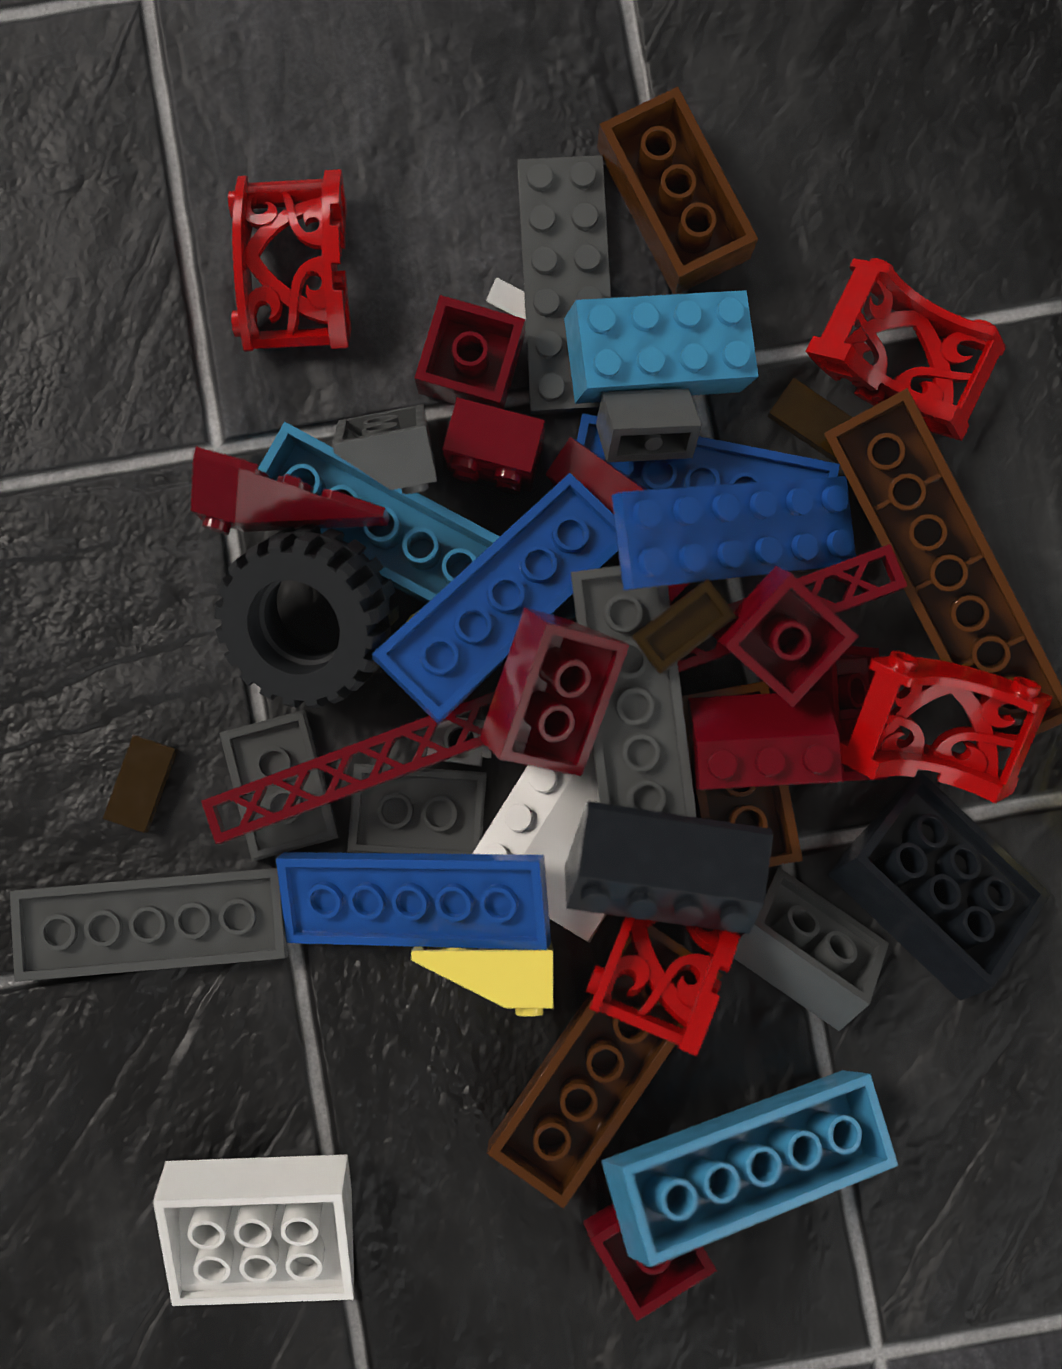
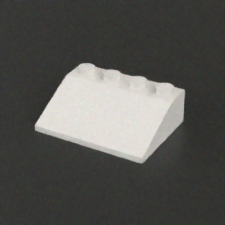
[473,749,607,942]
[153,1154,354,1306]

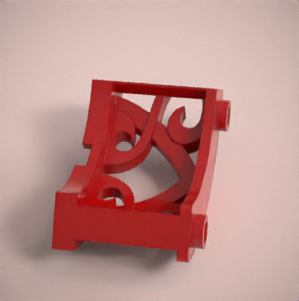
[228,169,352,352]
[805,258,1006,441]
[840,651,1053,803]
[586,917,740,1056]

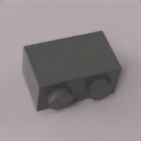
[596,388,702,462]

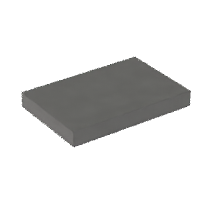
[219,710,340,861]
[347,764,487,854]

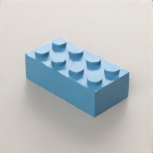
[564,290,759,404]

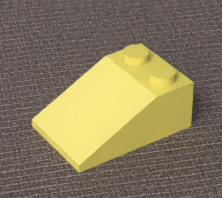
[411,942,553,1016]

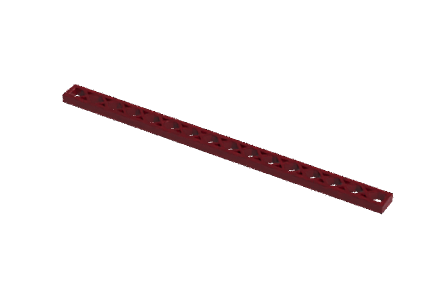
[201,544,908,844]

